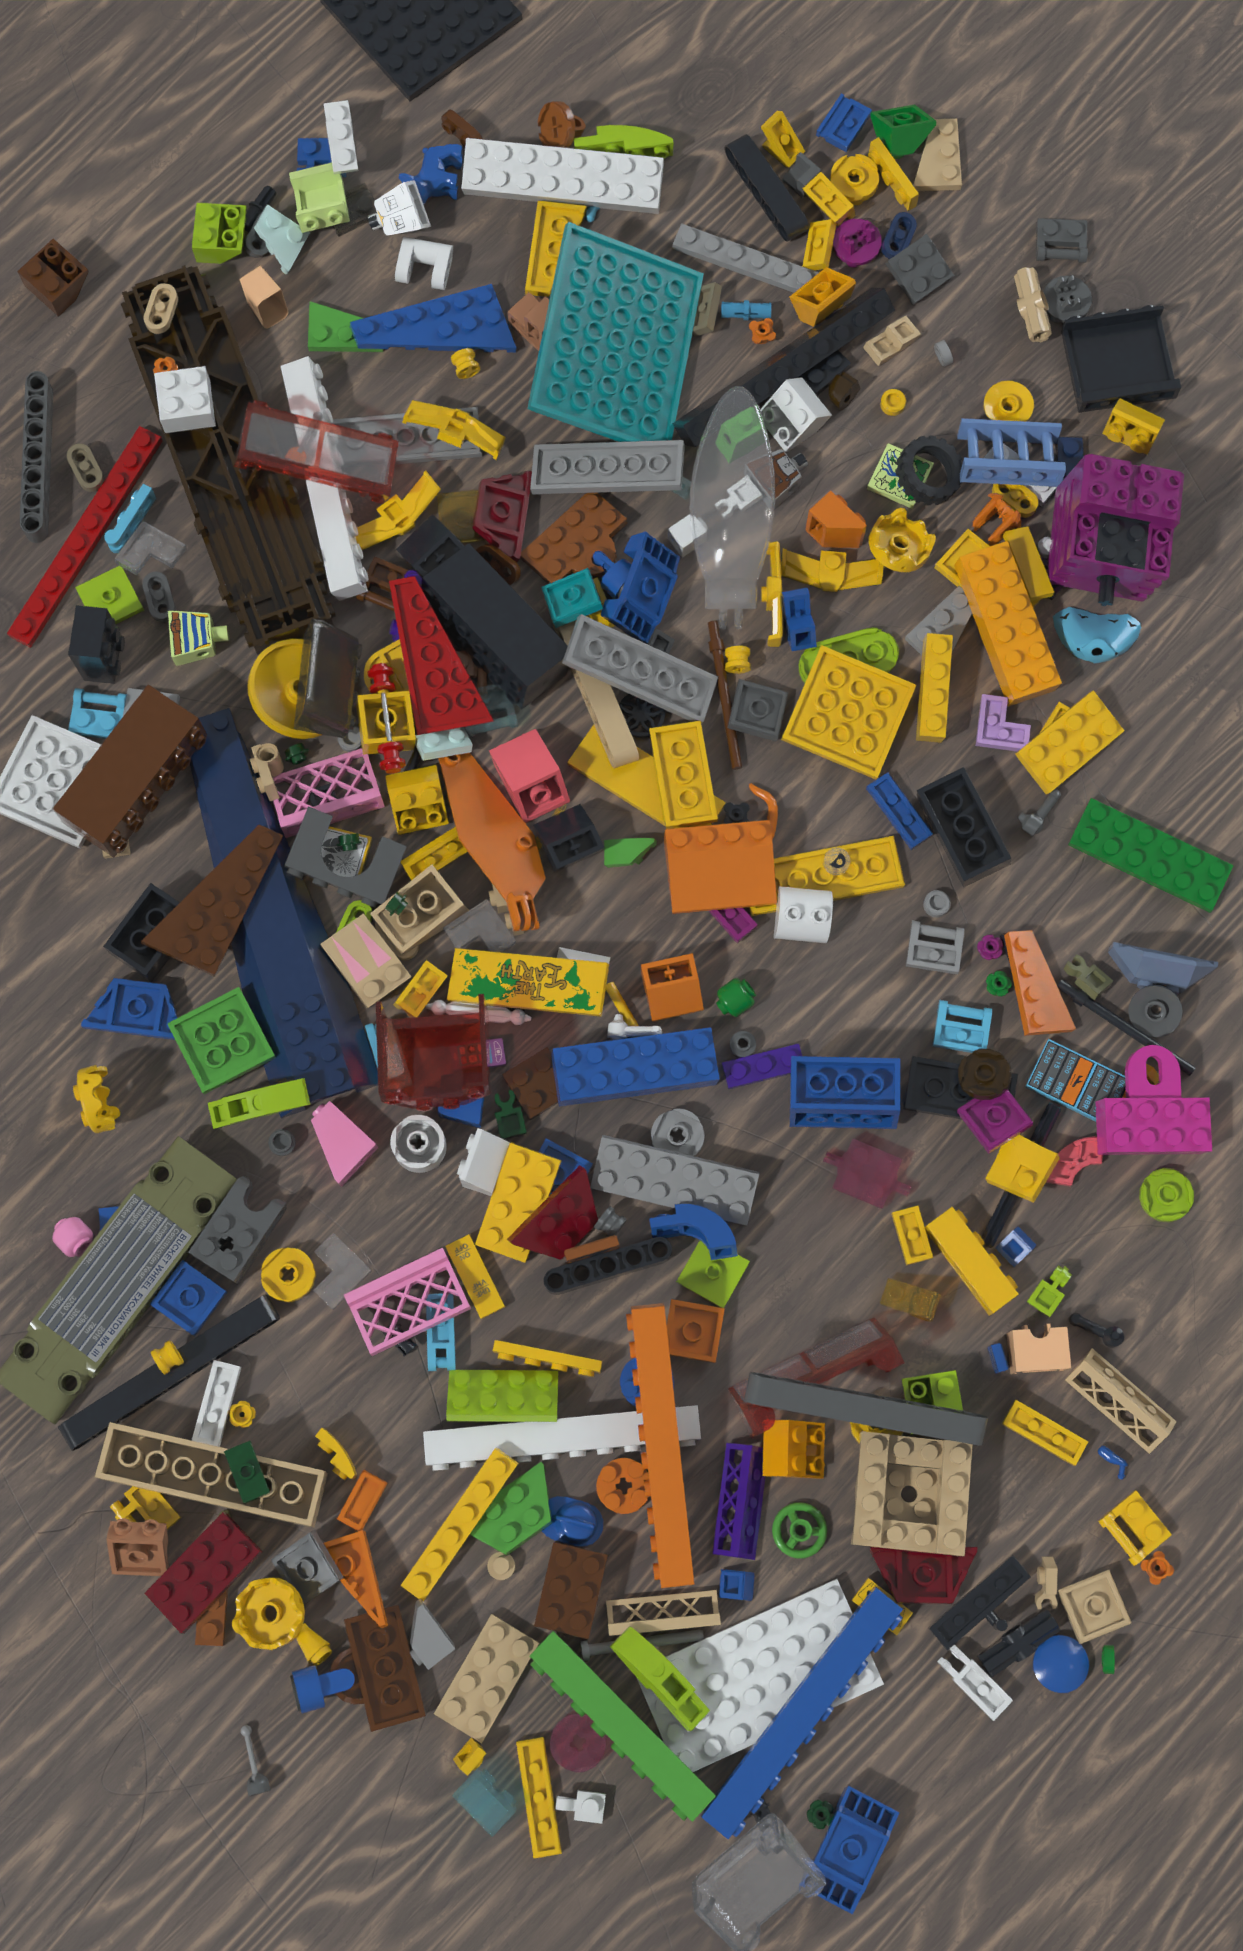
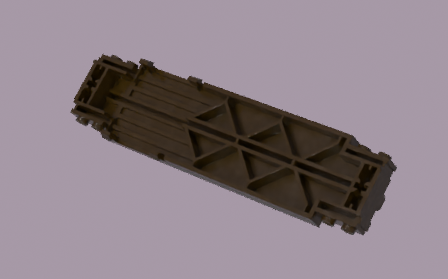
[121,265,336,655]

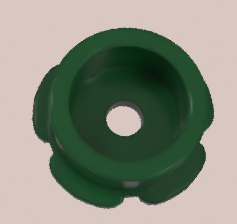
[284,743,309,765]
[336,833,362,851]
[385,892,408,916]
[807,1800,834,1829]

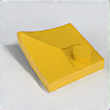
[985,1134,1060,1203]

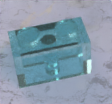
[452,1768,517,1837]

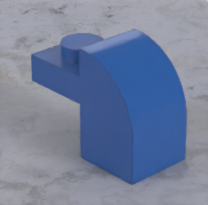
[782,588,817,651]

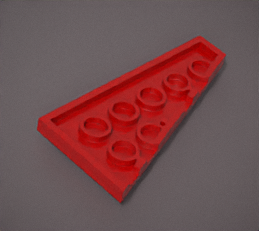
[389,576,495,735]

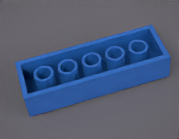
[551,1027,720,1107]

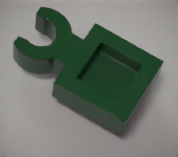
[495,1090,527,1140]

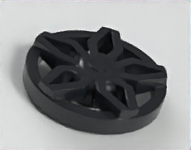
[619,694,665,738]

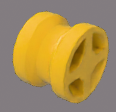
[451,348,481,379]
[725,646,751,674]
[151,1340,184,1375]

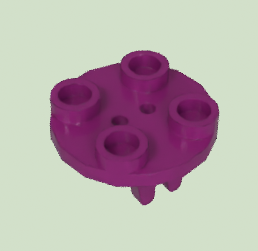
[833,219,882,268]

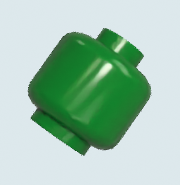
[716,978,756,1017]

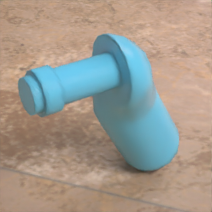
[585,206,600,222]

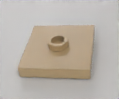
[1057,1570,1132,1644]

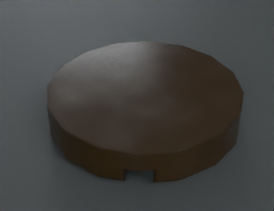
[958,1049,1012,1100]

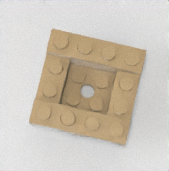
[851,1431,973,1556]

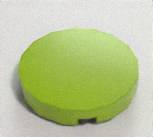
[1139,1168,1194,1222]

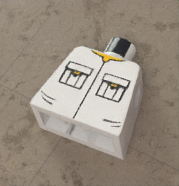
[368,180,431,236]

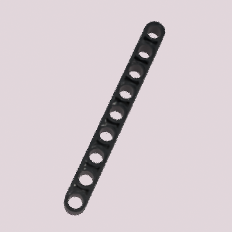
[58,1295,281,1451]

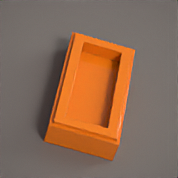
[337,1470,388,1531]

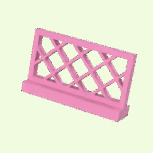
[273,748,385,838]
[344,1248,471,1356]

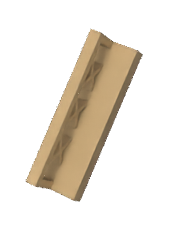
[1065,1348,1177,1454]
[606,1590,721,1636]

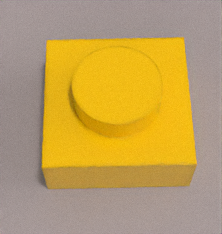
[453,1737,487,1776]

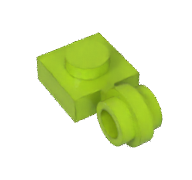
[1027,1265,1072,1318]

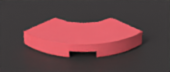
[1046,1137,1103,1186]

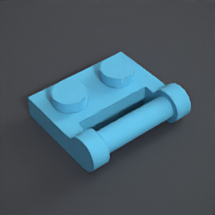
[68,688,127,739]
[933,1000,992,1053]

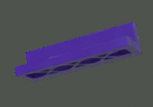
[712,1443,766,1560]

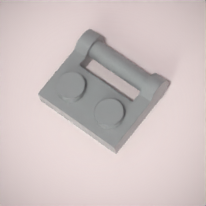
[906,920,964,975]

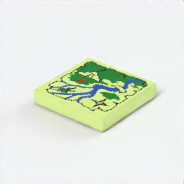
[867,443,934,509]

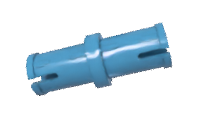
[721,300,771,321]

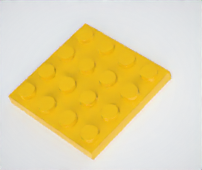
[781,645,916,780]

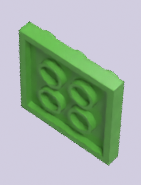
[167,987,276,1095]

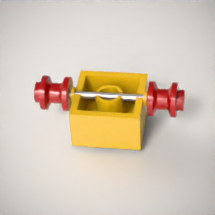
[356,663,416,774]

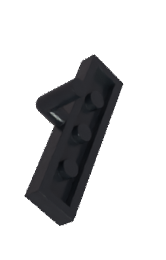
[928,1555,1031,1650]

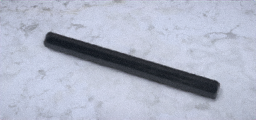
[981,1103,1061,1248]

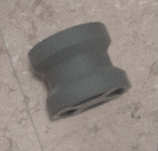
[594,1206,627,1237]

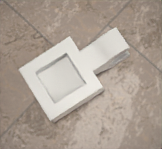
[555,1790,606,1824]

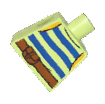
[168,611,229,666]

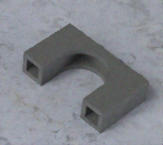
[284,806,407,908]

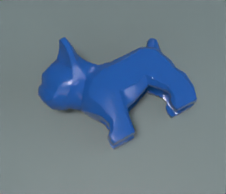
[399,144,463,205]

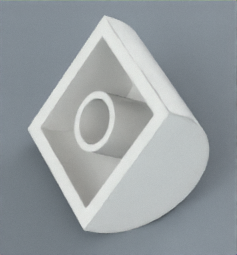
[774,886,833,943]

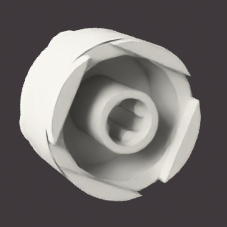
[390,1115,447,1173]

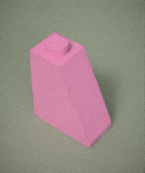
[311,1101,378,1187]

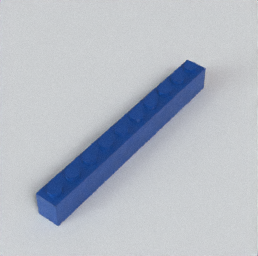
[700,1587,903,1840]

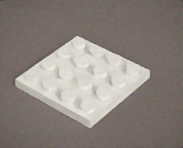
[0,715,101,849]

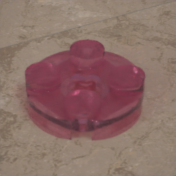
[550,1713,606,1772]

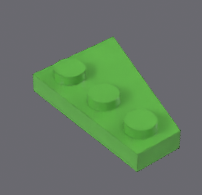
[308,301,383,352]

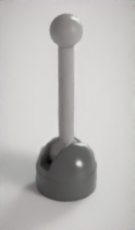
[241,1725,271,1797]

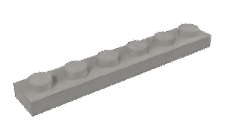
[672,223,819,293]

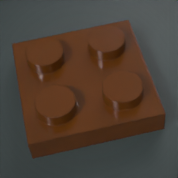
[502,1047,558,1120]

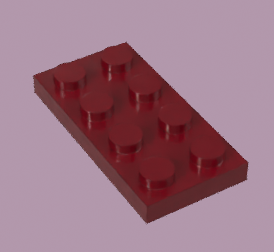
[144,1512,262,1634]

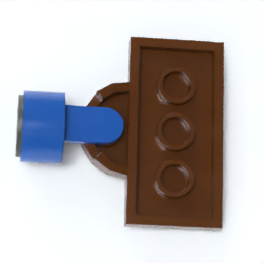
[290,1605,426,1732]

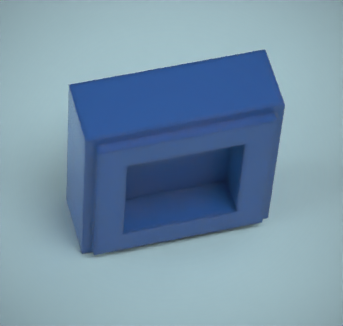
[987,1343,1009,1374]

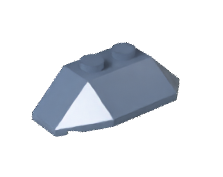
[1108,942,1218,995]

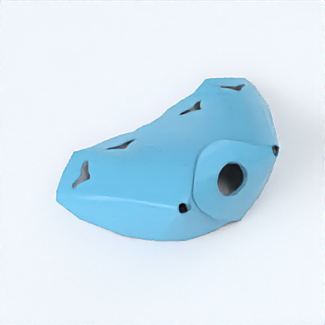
[1053,607,1141,664]

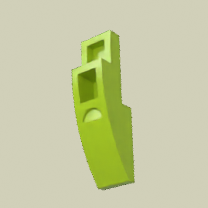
[574,125,674,159]
[208,1078,310,1129]
[610,1626,710,1731]

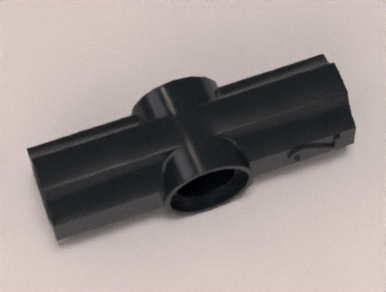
[977,1609,1061,1677]

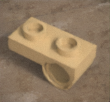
[250,743,284,801]

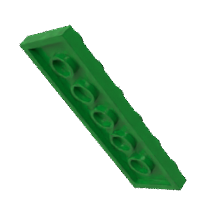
[1068,798,1234,913]

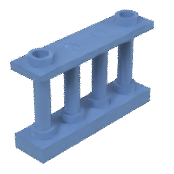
[957,418,1066,487]

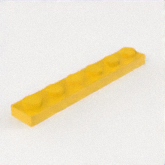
[401,1447,519,1602]

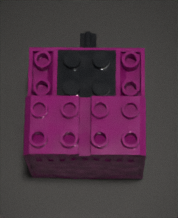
[1047,454,1184,606]

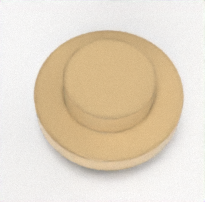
[487,1552,515,1580]

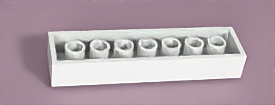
[461,138,664,214]

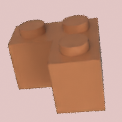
[508,292,549,351]

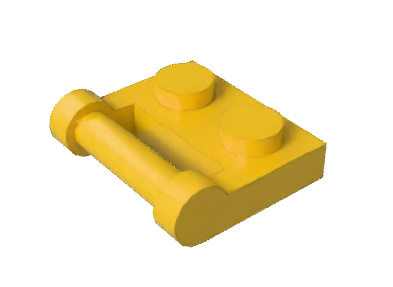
[1098,1490,1172,1566]

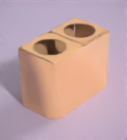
[240,266,288,329]

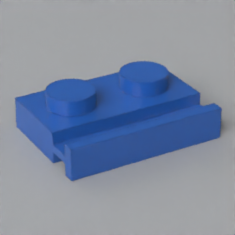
[816,93,872,152]

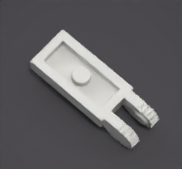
[937,1645,1013,1721]

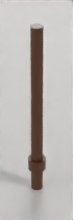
[708,621,742,770]

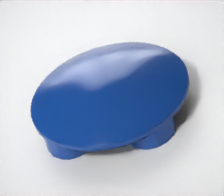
[1032,1635,1089,1693]

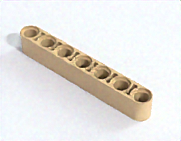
[551,618,639,768]

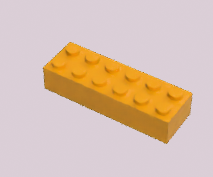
[954,541,1062,707]

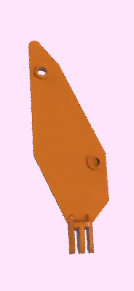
[438,753,546,931]

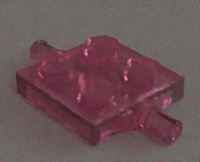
[823,1139,912,1209]

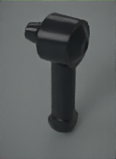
[1069,1313,1124,1348]

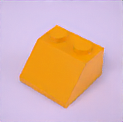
[789,267,856,327]

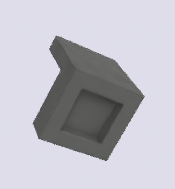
[783,152,821,198]

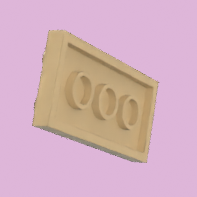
[434,1614,539,1743]

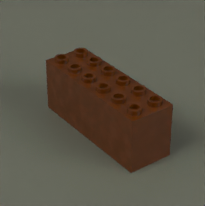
[52,684,207,858]

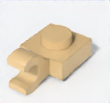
[1035,1557,1058,1609]

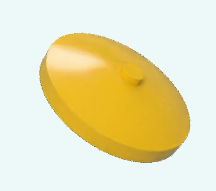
[248,639,351,739]

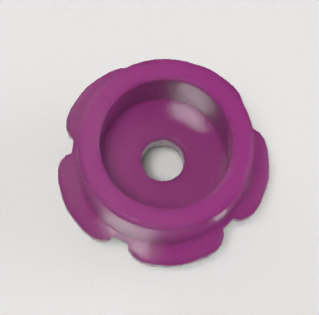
[977,935,1003,960]

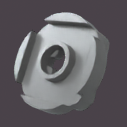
[651,1108,704,1157]

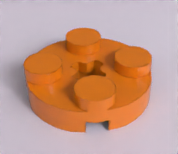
[596,1458,649,1514]

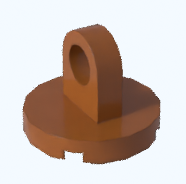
[538,101,586,148]

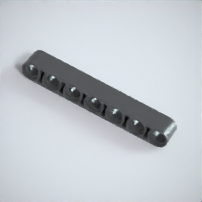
[20,371,53,543]

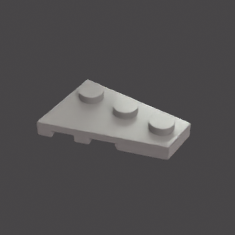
[905,586,972,655]

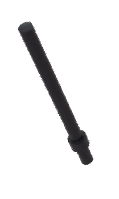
[1057,979,1196,1076]

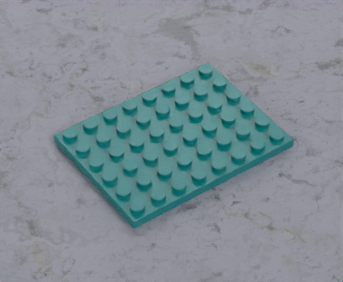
[527,222,704,442]

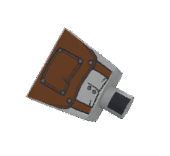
[744,449,808,511]

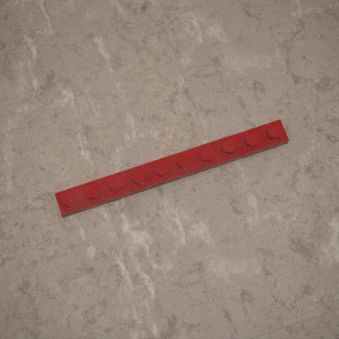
[7,426,163,648]

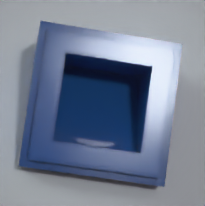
[995,1226,1036,1267]
[719,1569,755,1601]

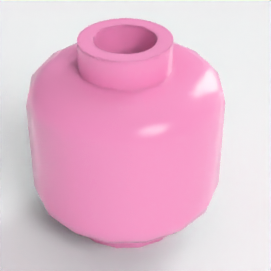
[52,1217,93,1257]

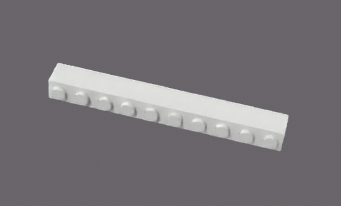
[281,356,369,601]
[423,1405,701,1471]

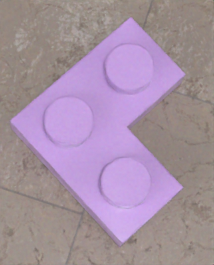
[975,694,1031,751]

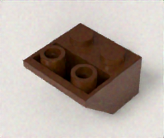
[17,238,89,317]

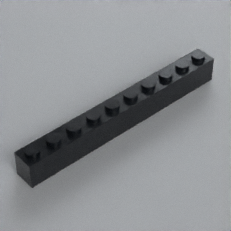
[672,288,895,447]

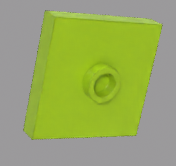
[75,565,144,624]
[676,1241,750,1308]

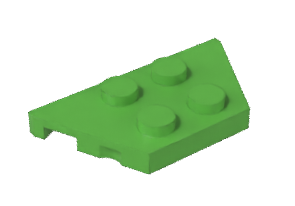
[470,1462,552,1556]

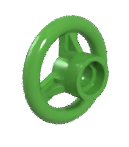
[772,1502,827,1559]

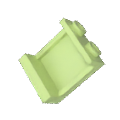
[289,163,350,233]

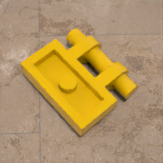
[110,1487,182,1530]

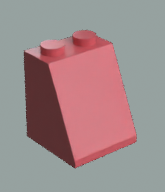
[489,729,570,823]

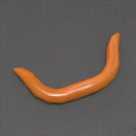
[749,783,778,840]

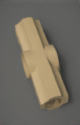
[1014,267,1052,343]

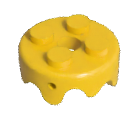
[869,508,936,572]
[73,1065,121,1134]
[232,1577,305,1650]

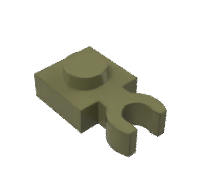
[1064,955,1113,1000]

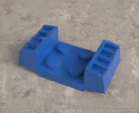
[601,531,680,643]
[801,1786,900,1914]

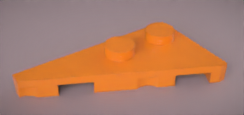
[323,1530,388,1628]

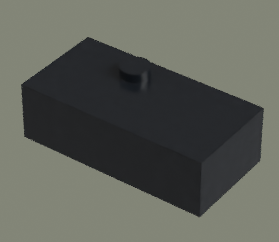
[917,767,1011,888]

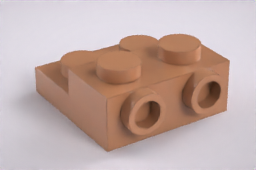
[106,1518,169,1576]

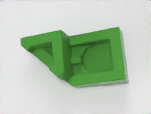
[604,838,657,868]

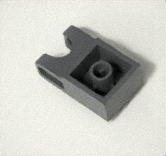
[189,1176,287,1284]

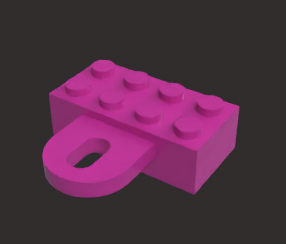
[1095,1045,1212,1155]

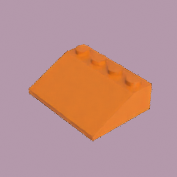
[664,820,777,914]

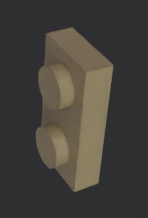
[692,282,722,337]

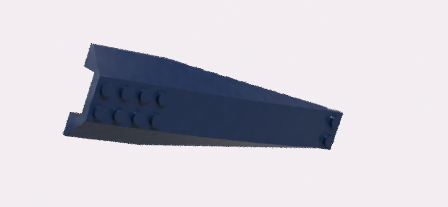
[190,708,382,1118]

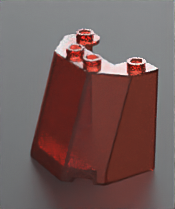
[376,994,491,1111]

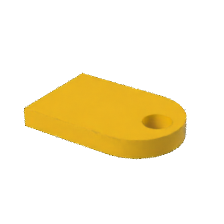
[364,639,409,692]

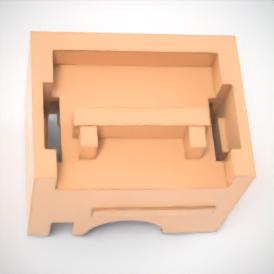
[1006,1324,1071,1374]

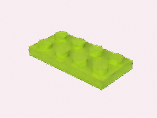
[446,1370,558,1422]

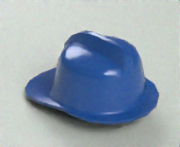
[542,1496,604,1547]

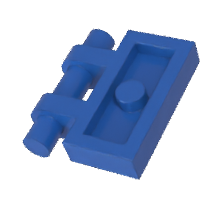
[297,138,347,178]

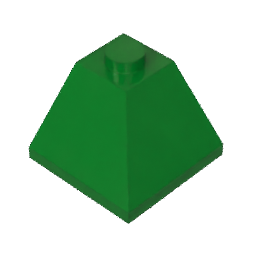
[871,104,936,159]

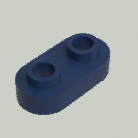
[881,212,917,259]

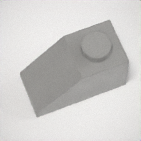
[410,1598,455,1670]

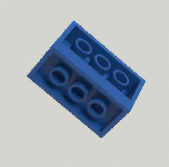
[789,1056,900,1129]

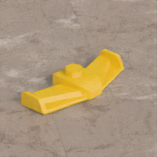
[402,400,506,460]
[355,470,441,550]
[761,541,783,647]
[781,548,884,592]

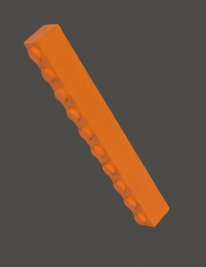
[626,1303,694,1588]

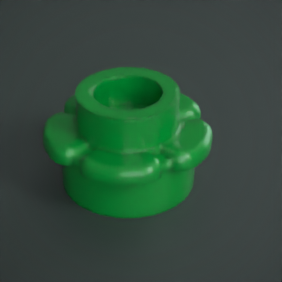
[986,971,1012,996]

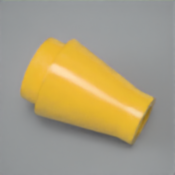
[296,1623,332,1666]

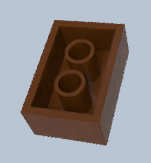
[534,1542,608,1639]

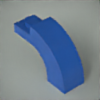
[649,1204,738,1260]

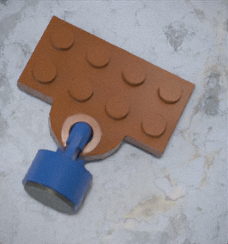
[520,493,632,599]

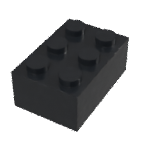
[68,605,125,684]
[103,883,180,982]

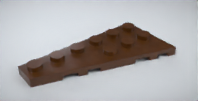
[141,824,283,977]

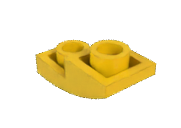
[315,1428,357,1480]

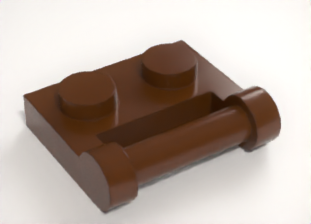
[356,556,421,612]

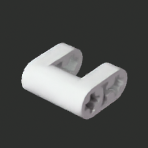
[395,237,453,290]

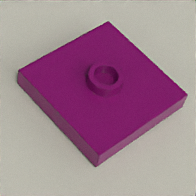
[957,1090,1033,1154]

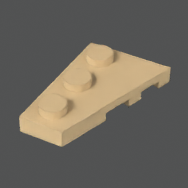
[913,119,962,191]

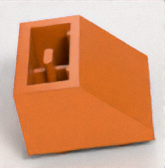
[805,491,867,548]
[641,953,704,1022]

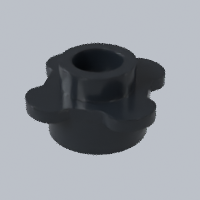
[723,802,749,824]

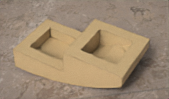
[863,316,921,366]

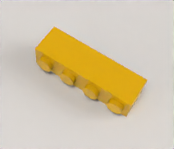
[916,633,953,743]
[925,1207,1019,1316]

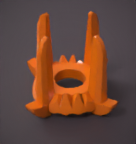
[972,493,1022,546]

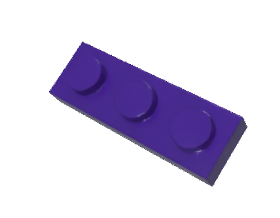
[721,1044,802,1090]

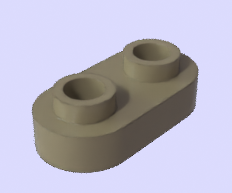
[67,444,104,492]

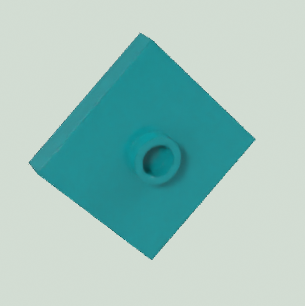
[541,568,603,628]

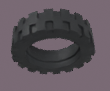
[895,435,962,505]

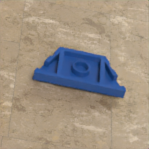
[81,978,178,1040]

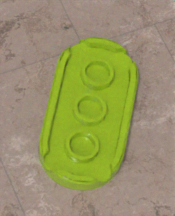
[798,628,899,683]

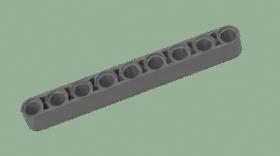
[744,1372,988,1445]

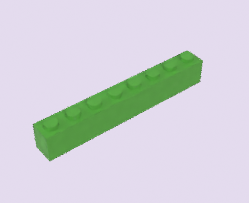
[530,1631,716,1822]

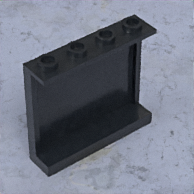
[1061,305,1181,413]

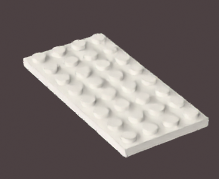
[637,1579,884,1772]

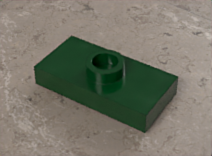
[224,1441,270,1504]

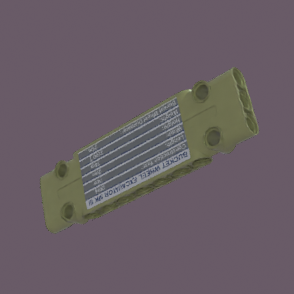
[0,1136,237,1425]

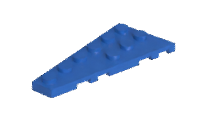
[350,284,516,353]

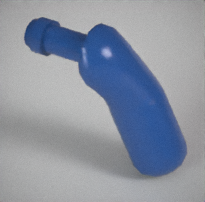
[1098,1446,1128,1480]

